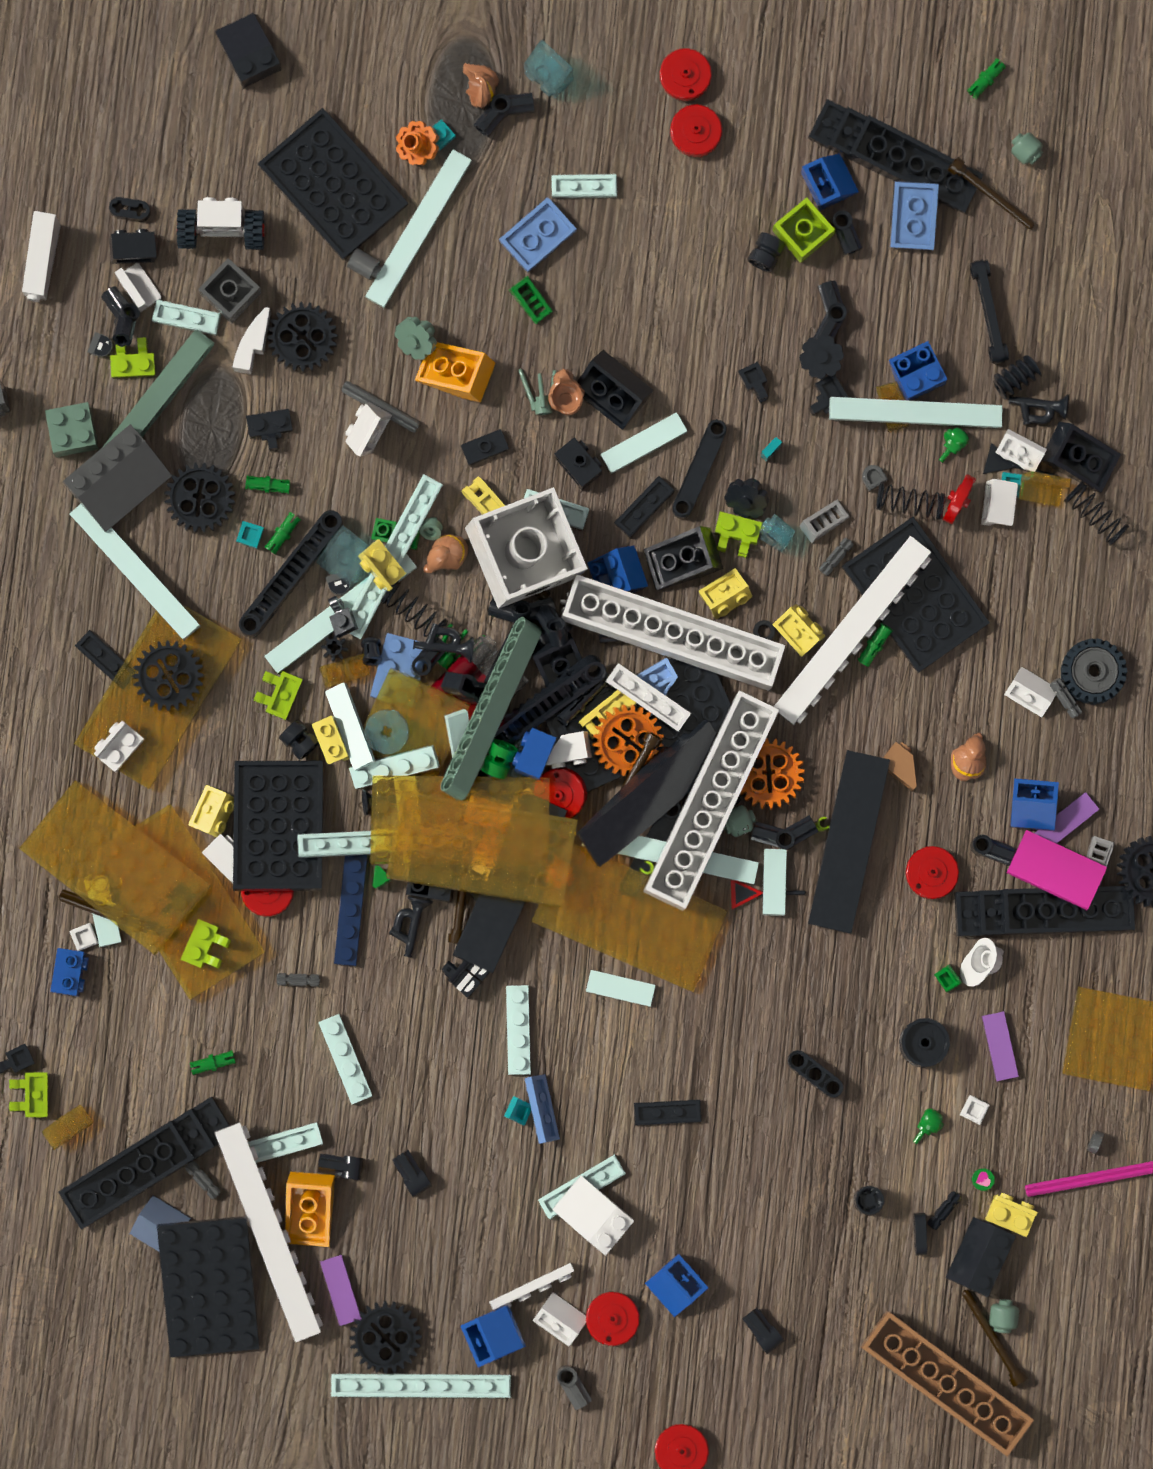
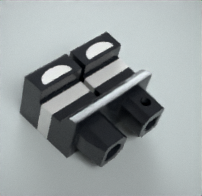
[441,960,490,998]

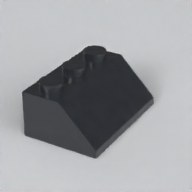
[577,350,654,430]
[945,1217,1016,1297]

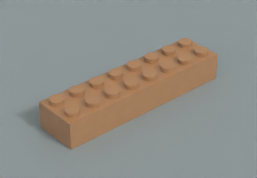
[860,1311,1034,1457]

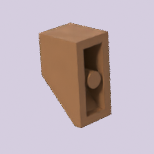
[883,742,917,791]

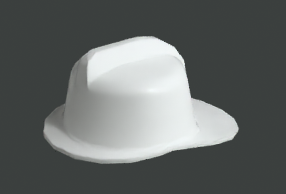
[960,938,1004,987]

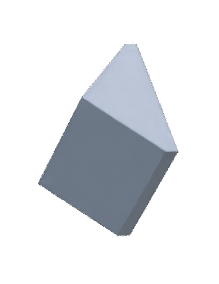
[129,1195,191,1252]

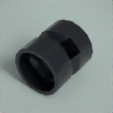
[747,232,786,273]
[279,719,319,760]
[853,1186,884,1215]

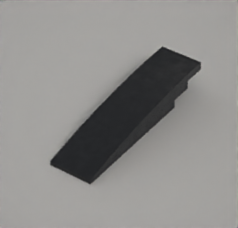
[807,99,984,213]
[576,720,717,867]
[808,750,890,934]
[453,793,567,974]
[954,886,1135,937]
[58,1096,230,1230]

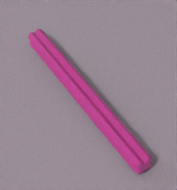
[1025,1161,1153,1197]

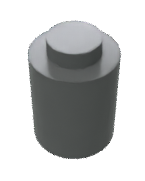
[347,248,382,280]

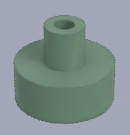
[420,517,443,540]

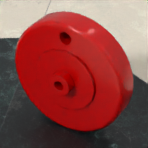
[660,48,712,101]
[670,104,722,157]
[943,474,976,524]
[534,767,587,820]
[905,846,959,900]
[241,891,294,917]
[586,1292,640,1346]
[655,1424,709,1469]

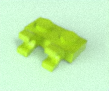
[110,337,156,378]
[714,511,762,558]
[254,671,303,720]
[180,919,231,969]
[9,1072,48,1118]

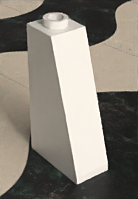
[22,211,61,302]

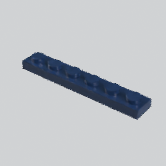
[334,854,368,966]

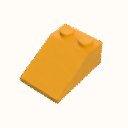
[415,342,496,403]
[285,1171,335,1247]

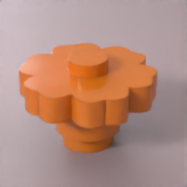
[396,121,439,165]

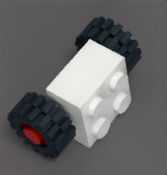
[177,197,265,250]

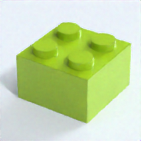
[772,197,835,263]

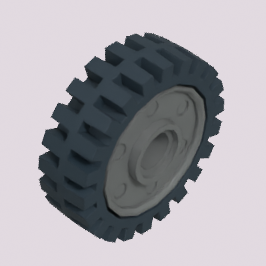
[1060,638,1127,705]

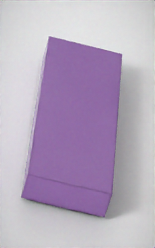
[1034,792,1099,844]
[982,1012,1019,1081]
[320,1255,361,1326]

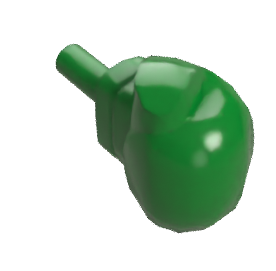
[938,428,969,463]
[913,1108,944,1144]

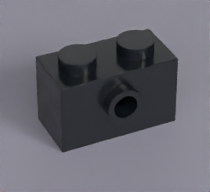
[109,229,157,264]
[554,437,602,490]

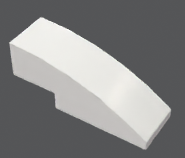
[232,307,271,374]

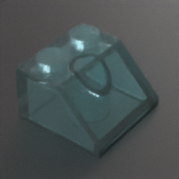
[524,40,573,98]
[316,525,369,590]

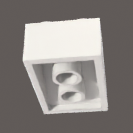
[345,402,392,457]
[552,1175,634,1256]

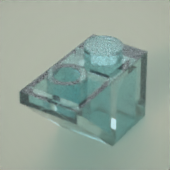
[760,514,795,553]

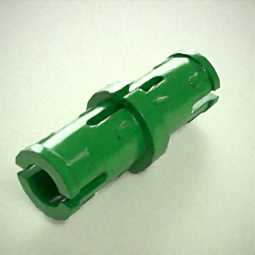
[967,58,1006,99]
[245,475,290,494]
[264,512,301,555]
[858,623,893,667]
[189,1050,236,1076]

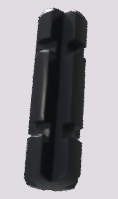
[927,1191,962,1230]

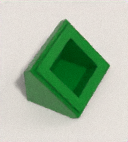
[373,865,392,889]
[934,964,962,993]

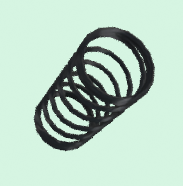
[1064,481,1129,546]
[876,482,945,521]
[381,581,448,637]

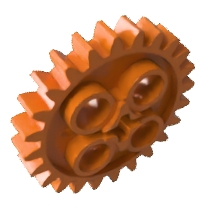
[592,705,664,776]
[740,738,805,810]

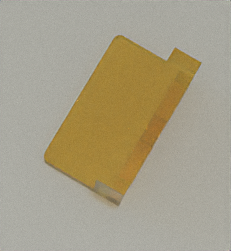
[1019,471,1071,507]

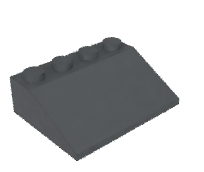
[62,424,172,532]

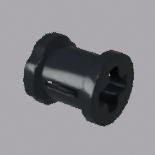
[361,637,382,666]

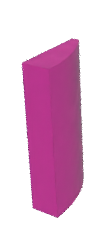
[1007,830,1107,910]

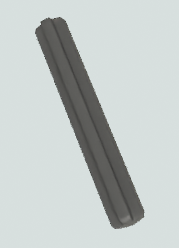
[342,381,420,433]

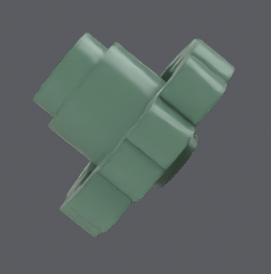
[395,317,437,360]

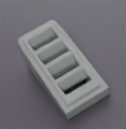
[800,499,850,543]
[1086,836,1115,886]

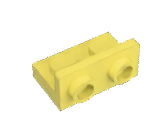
[358,539,407,591]
[698,568,752,619]
[772,604,825,657]
[312,716,350,764]
[188,785,234,838]
[985,1193,1038,1237]

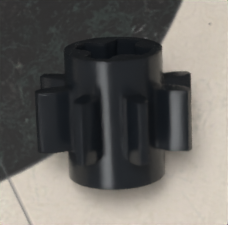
[321,635,348,663]

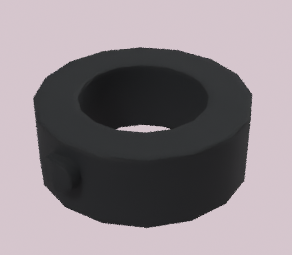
[753,620,775,640]

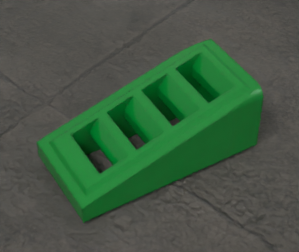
[508,276,553,324]

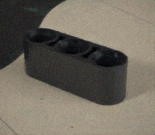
[787,1050,843,1098]

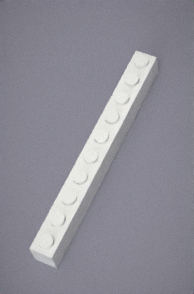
[774,536,932,725]
[215,1122,323,1342]

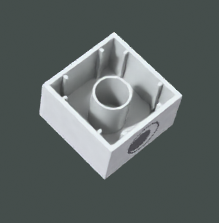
[465,487,587,609]

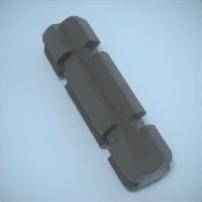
[819,538,853,576]
[1050,678,1082,718]
[276,973,320,987]
[185,1161,221,1200]

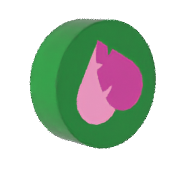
[972,1168,995,1191]

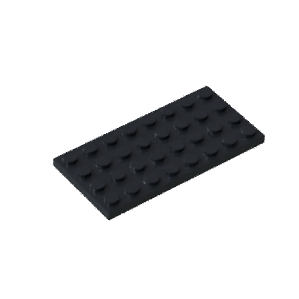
[545,658,731,792]

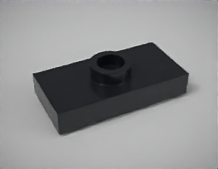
[461,429,509,466]

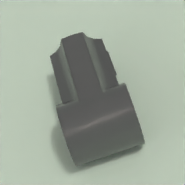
[556,1365,592,1410]

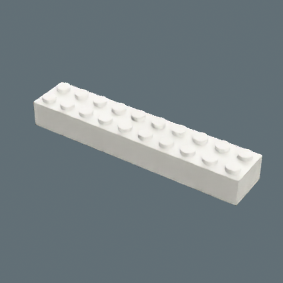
[561,574,785,691]
[643,691,779,911]

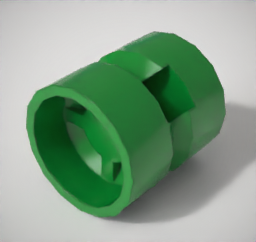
[480,739,518,779]

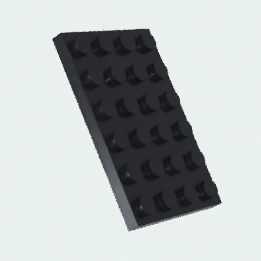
[257,108,408,261]
[841,517,990,673]
[233,761,323,891]
[157,1216,260,1357]

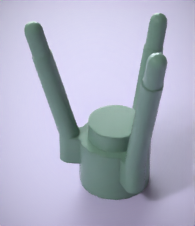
[519,369,557,415]

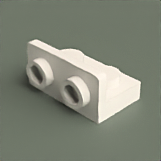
[995,429,1047,473]
[94,720,145,773]

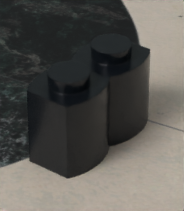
[441,672,486,705]

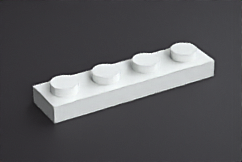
[605,663,691,732]
[490,1263,574,1310]

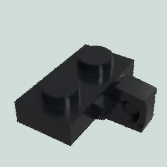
[809,375,848,422]
[246,409,293,451]

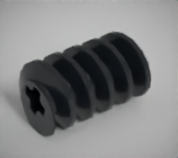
[993,355,1042,400]

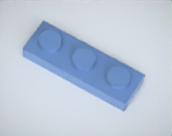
[525,1074,560,1144]

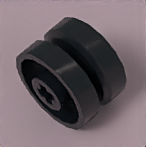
[899,1018,950,1068]

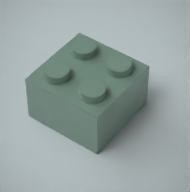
[45,402,99,457]

